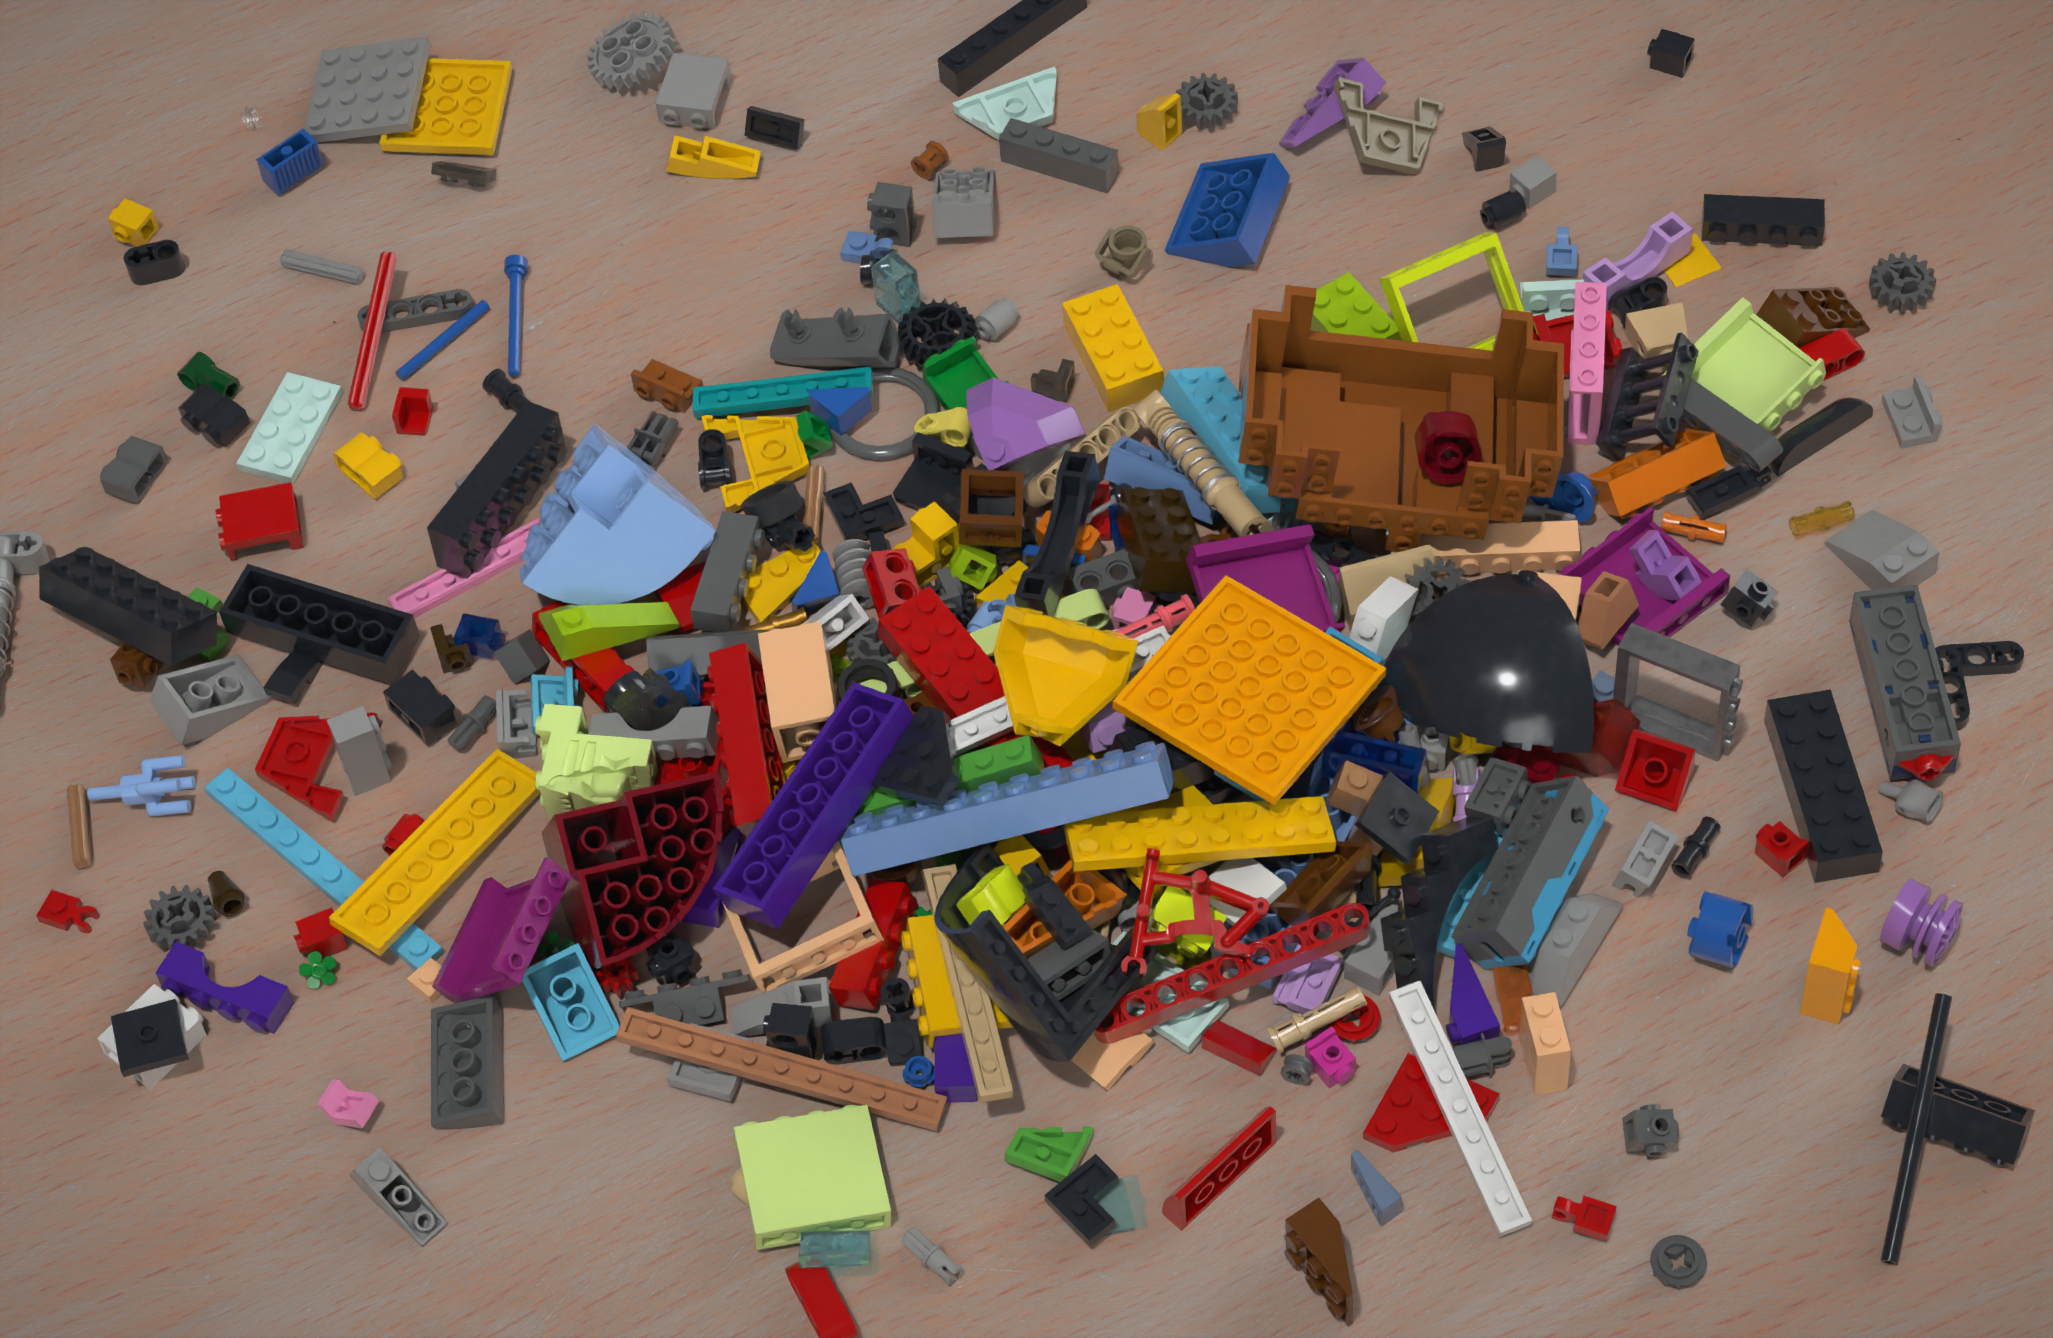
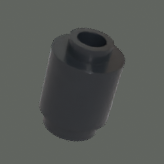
[1480,191,1526,229]
[989,527,1037,565]

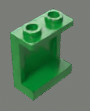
[923,336,1009,411]

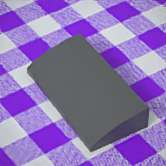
[431,995,504,1129]

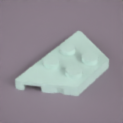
[952,66,1057,140]

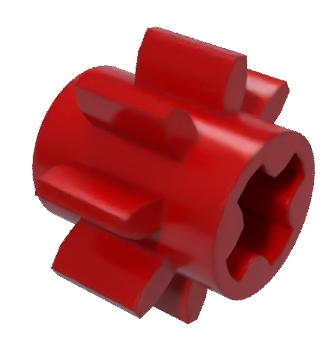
[596,958,639,997]

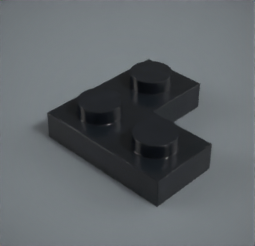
[823,482,904,541]
[1044,1154,1119,1247]

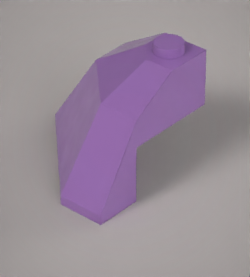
[966,378,1086,471]

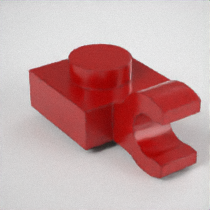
[1551,1195,1617,1242]

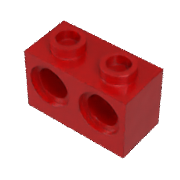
[862,548,923,618]

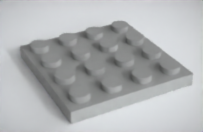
[304,37,431,143]

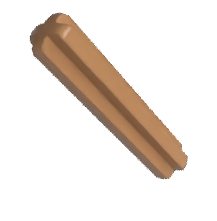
[803,465,825,544]
[67,783,92,869]

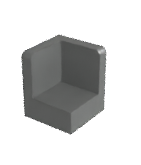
[494,629,549,683]

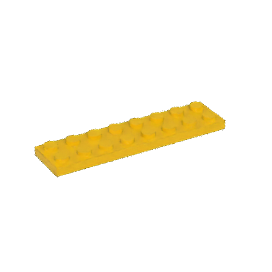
[329,749,541,956]
[1063,796,1336,872]

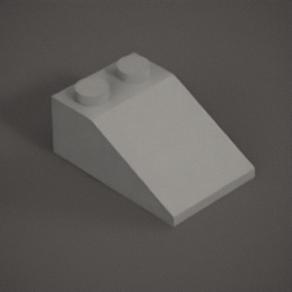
[1824,510,1940,590]
[150,655,270,745]

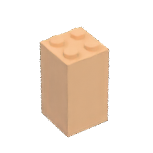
[758,621,838,763]

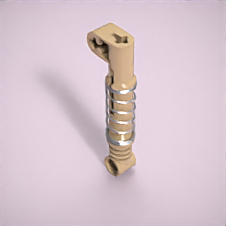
[1132,389,1275,537]

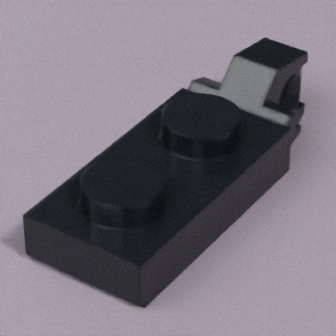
[1686,465,1772,519]
[1017,862,1092,949]

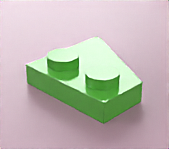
[1005,1126,1094,1182]

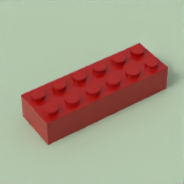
[707,642,785,839]

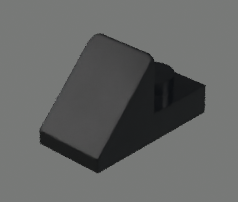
[1462,126,1506,172]

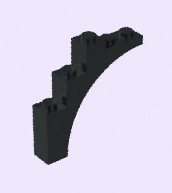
[1381,817,1497,1009]

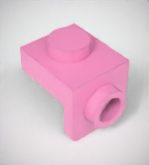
[318,1079,379,1128]

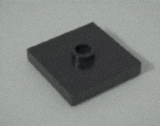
[1354,772,1440,864]
[111,999,189,1077]

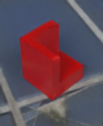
[392,387,434,436]

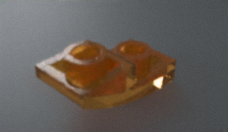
[1492,964,1533,1033]

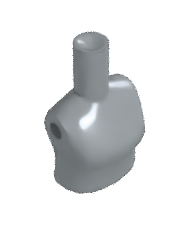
[1879,779,1943,821]

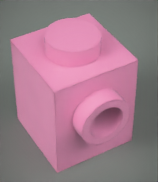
[1112,587,1156,630]

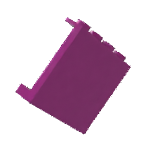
[1559,507,1730,646]
[1186,524,1345,633]
[432,857,572,1003]

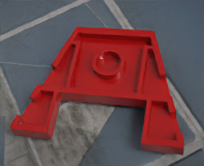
[255,712,379,821]

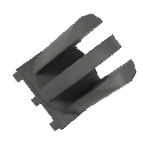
[627,411,679,466]
[1452,1033,1512,1079]

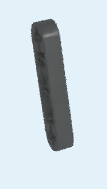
[357,289,474,333]

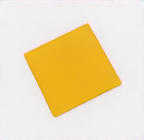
[1664,233,1721,287]

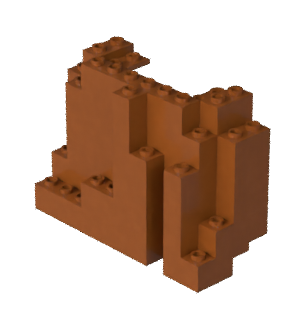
[1238,285,1564,552]

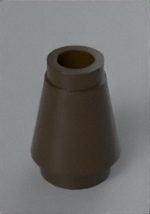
[207,870,245,917]

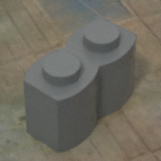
[100,436,167,504]

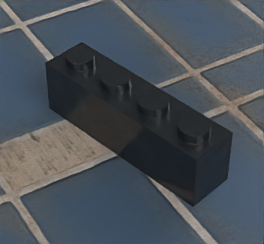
[1701,194,1825,246]

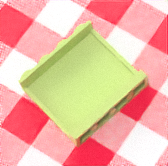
[1659,297,1826,431]
[734,1105,891,1250]

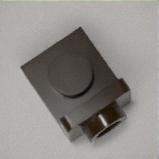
[430,624,473,674]

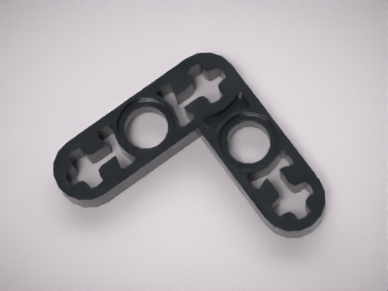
[1935,641,2024,731]

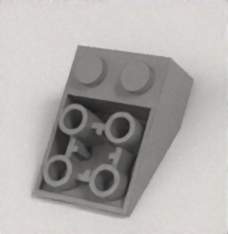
[932,167,995,238]

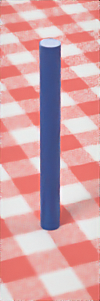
[395,300,490,381]

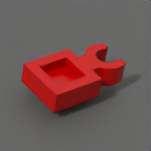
[36,889,100,933]

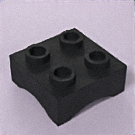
[940,463,1027,547]

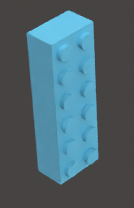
[1160,366,1296,513]

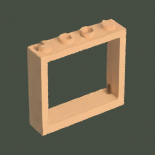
[722,840,884,994]

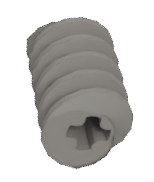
[833,539,874,609]

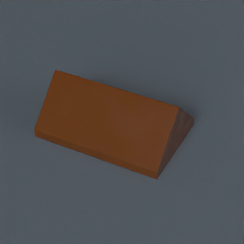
[1269,841,1372,926]

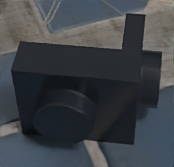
[883,1013,922,1063]

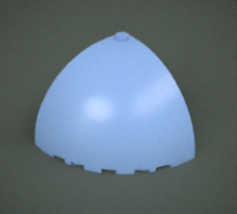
[520,423,716,605]

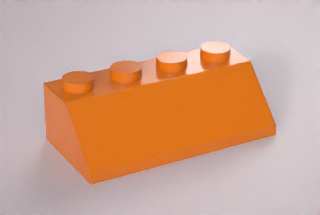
[1586,429,1727,519]

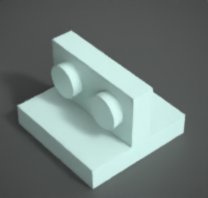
[1520,279,1584,321]

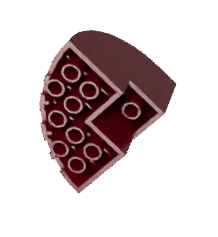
[542,771,724,968]

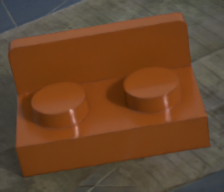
[631,359,703,413]

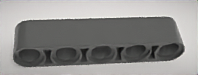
[1659,379,1783,472]

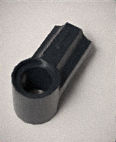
[761,514,815,552]

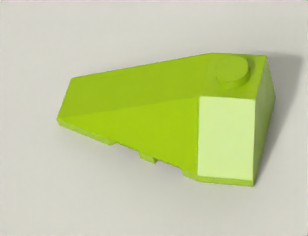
[539,602,679,661]

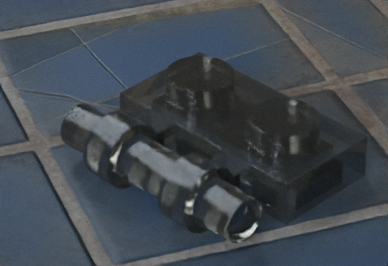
[611,668,693,731]

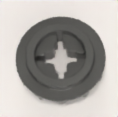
[1650,1235,1707,1289]

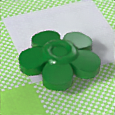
[536,931,574,959]
[299,951,336,989]

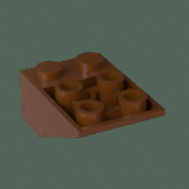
[1756,287,1870,348]
[1284,1197,1353,1327]

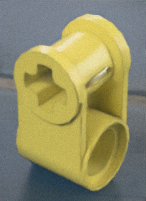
[914,407,972,447]

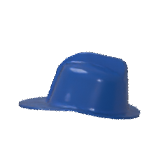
[1529,472,1598,523]

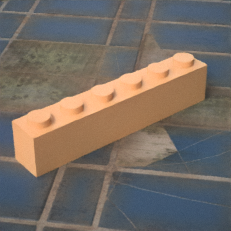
[1389,520,1580,576]

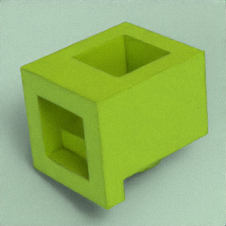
[948,544,999,590]

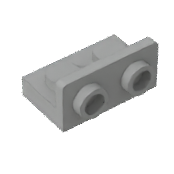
[1882,376,1943,449]

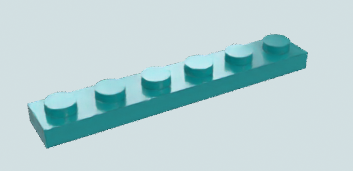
[692,367,873,418]

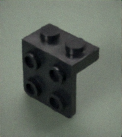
[893,432,973,509]

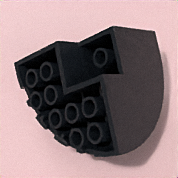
[1377,570,1594,753]

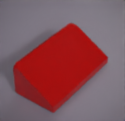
[1201,1020,1277,1076]

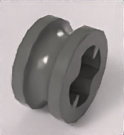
[1280,1054,1314,1085]

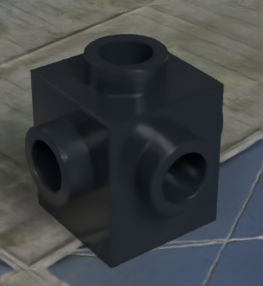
[1720,569,1778,627]
[646,932,696,985]

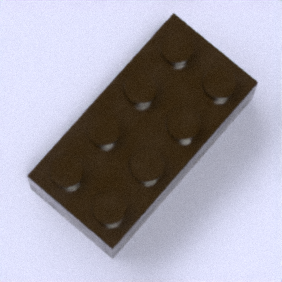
[1116,487,1201,593]

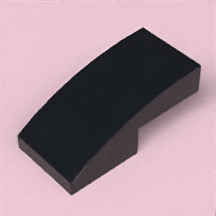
[263,652,323,703]

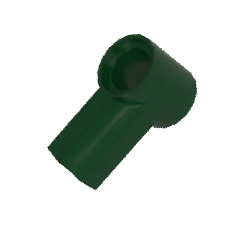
[177,352,240,400]

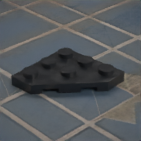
[871,705,960,807]

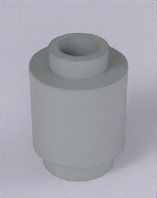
[975,298,1019,341]

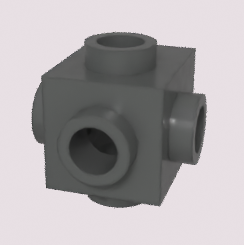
[1622,1104,1679,1156]

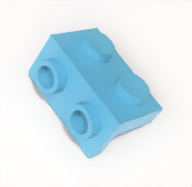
[530,667,579,734]

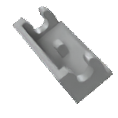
[496,689,537,759]
[1612,820,1678,896]

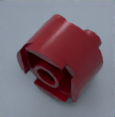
[1415,411,1481,484]

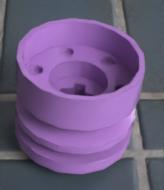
[1880,879,1963,966]

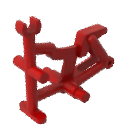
[1121,848,1269,977]

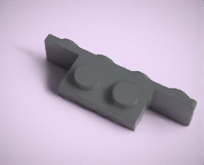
[618,969,750,1025]

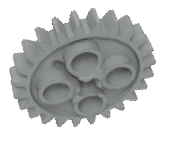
[587,11,676,90]

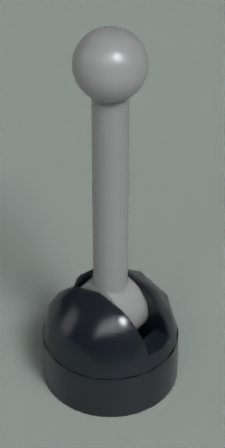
[1085,483,1132,524]

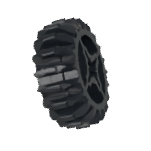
[897,298,978,370]

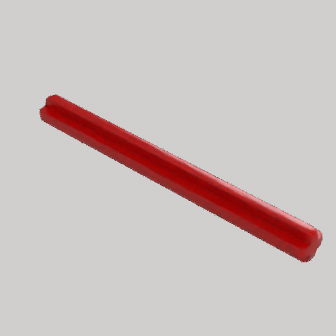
[348,251,397,411]

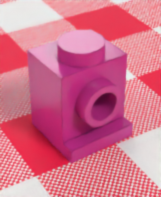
[1305,1027,1356,1089]

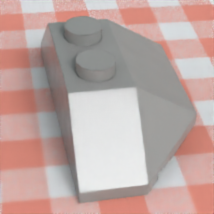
[1520,893,1623,1007]

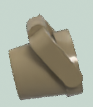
[1095,226,1150,278]

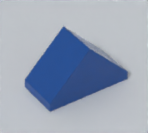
[808,387,872,435]
[791,550,840,612]

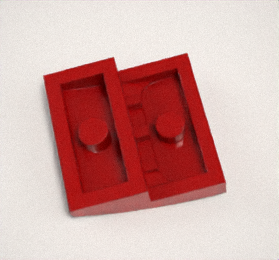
[655,561,706,634]

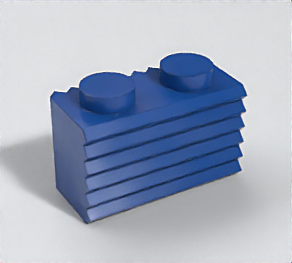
[256,129,323,195]

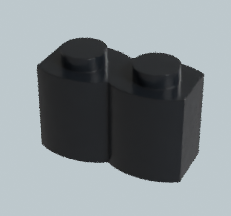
[178,384,250,447]

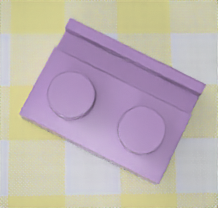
[1273,944,1343,1014]

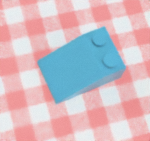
[521,943,620,1062]

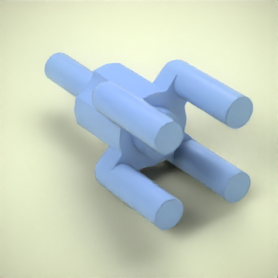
[87,755,196,816]

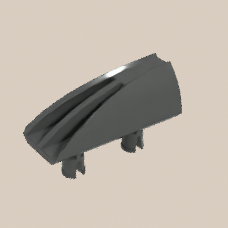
[770,307,901,368]

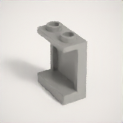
[656,53,731,130]

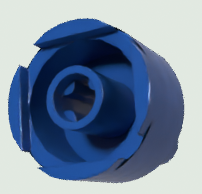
[1687,891,1754,968]

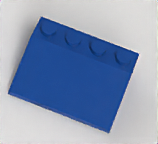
[1165,153,1290,267]

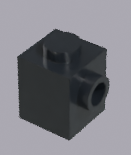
[1647,29,1695,78]

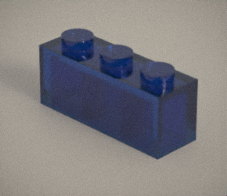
[1322,730,1427,795]

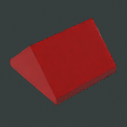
[1615,729,1696,811]

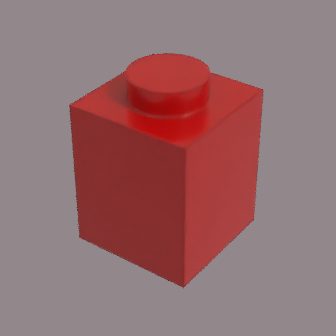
[294,907,348,959]

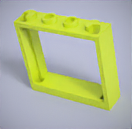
[1379,232,1525,351]

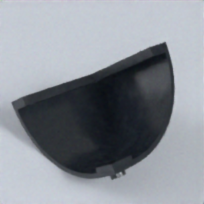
[934,843,1158,1062]

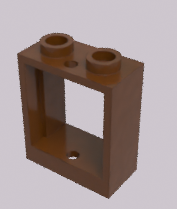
[959,469,1024,547]

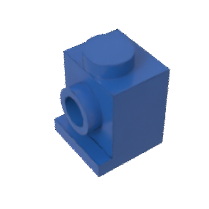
[650,660,700,710]

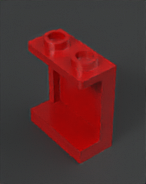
[1533,310,1622,379]
[215,482,304,561]

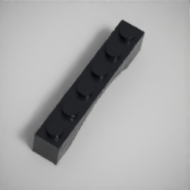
[1014,451,1100,617]

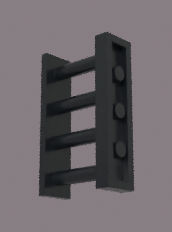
[1596,332,1699,462]

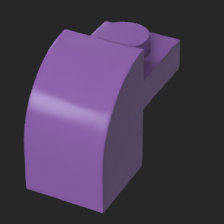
[1629,530,1702,601]

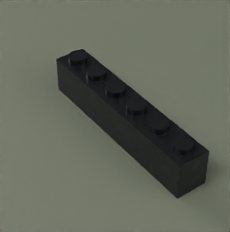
[938,0,1087,97]

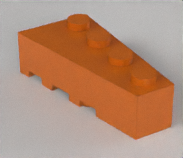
[1003,860,1127,959]

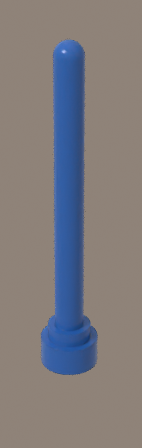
[504,255,528,378]

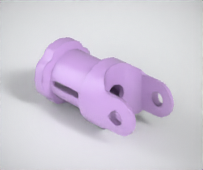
[1452,766,1481,822]

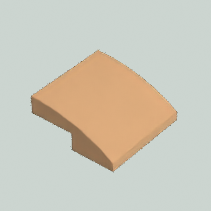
[1071,1019,1155,1091]

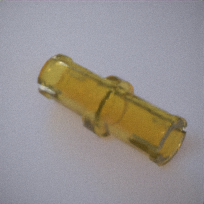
[1789,501,1855,537]

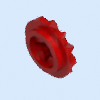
[1328,995,1380,1044]

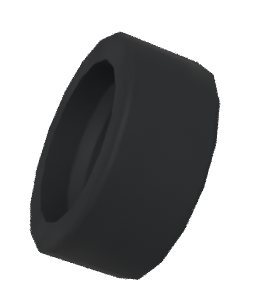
[741,480,803,528]
[837,659,900,702]

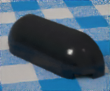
[1772,397,1873,477]

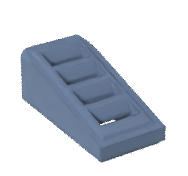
[1351,1150,1401,1226]

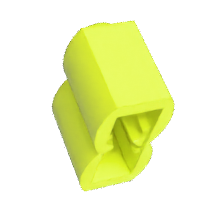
[956,864,1026,926]

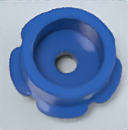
[902,1056,935,1088]

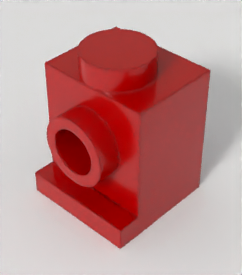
[1754,821,1809,878]

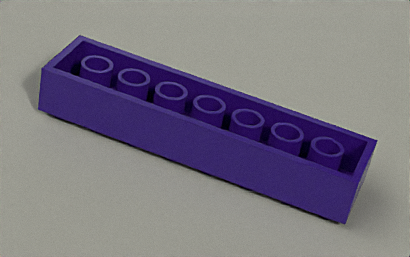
[713,682,914,930]

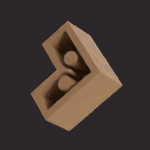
[1326,760,1383,856]

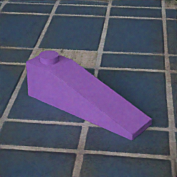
[1279,58,1386,148]

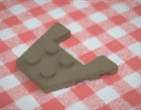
[1334,77,1443,175]

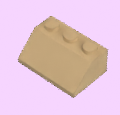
[1339,544,1440,633]

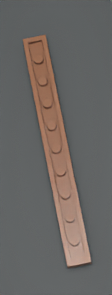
[616,1007,947,1132]

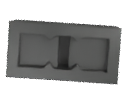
[867,182,916,247]
[1067,549,1139,607]

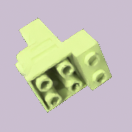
[535,704,659,820]

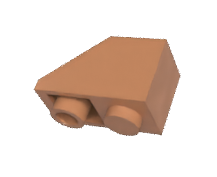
[1578,571,1639,650]

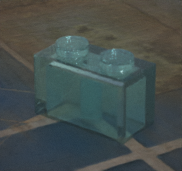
[871,251,921,324]

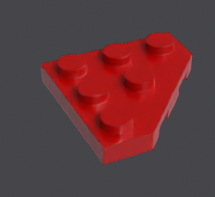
[1363,1053,1500,1153]

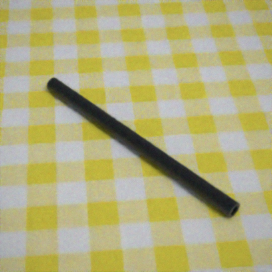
[1880,993,1952,1265]

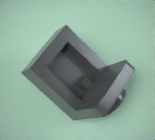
[936,566,963,616]

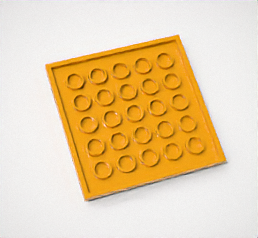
[1112,575,1386,805]

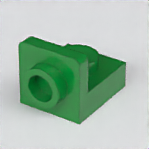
[796,410,833,459]

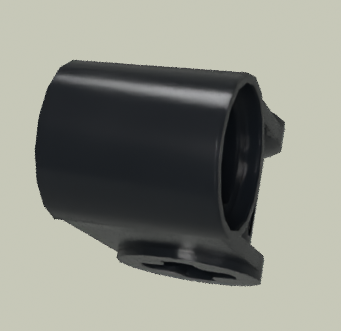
[1608,277,1667,328]
[698,429,732,489]

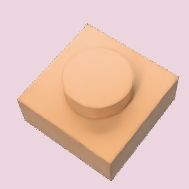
[407,958,441,1003]

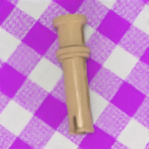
[1266,985,1368,1054]

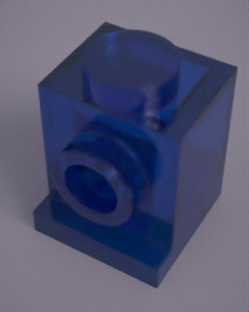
[453,613,505,659]

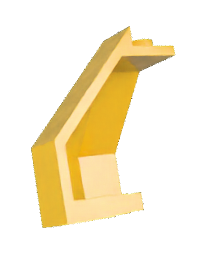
[993,605,1138,746]

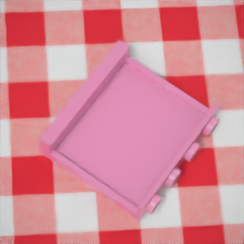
[1567,282,1607,445]

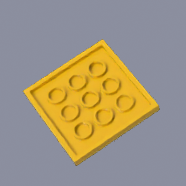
[379,58,512,155]

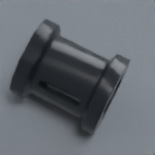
[881,978,915,1016]

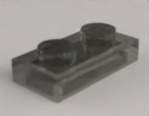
[431,161,497,187]

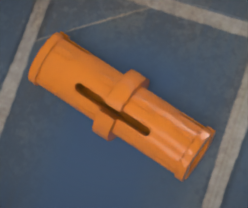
[1661,512,1727,544]

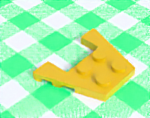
[701,415,809,513]

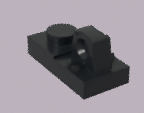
[744,106,805,150]

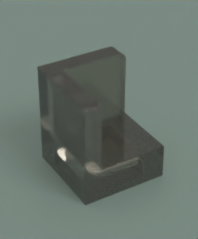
[1031,359,1076,403]

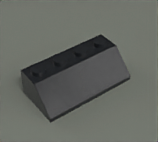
[1881,1063,2035,1165]

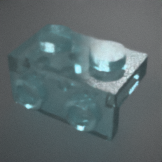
[799,1230,871,1268]

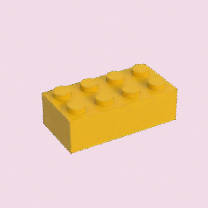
[1062,284,1164,412]

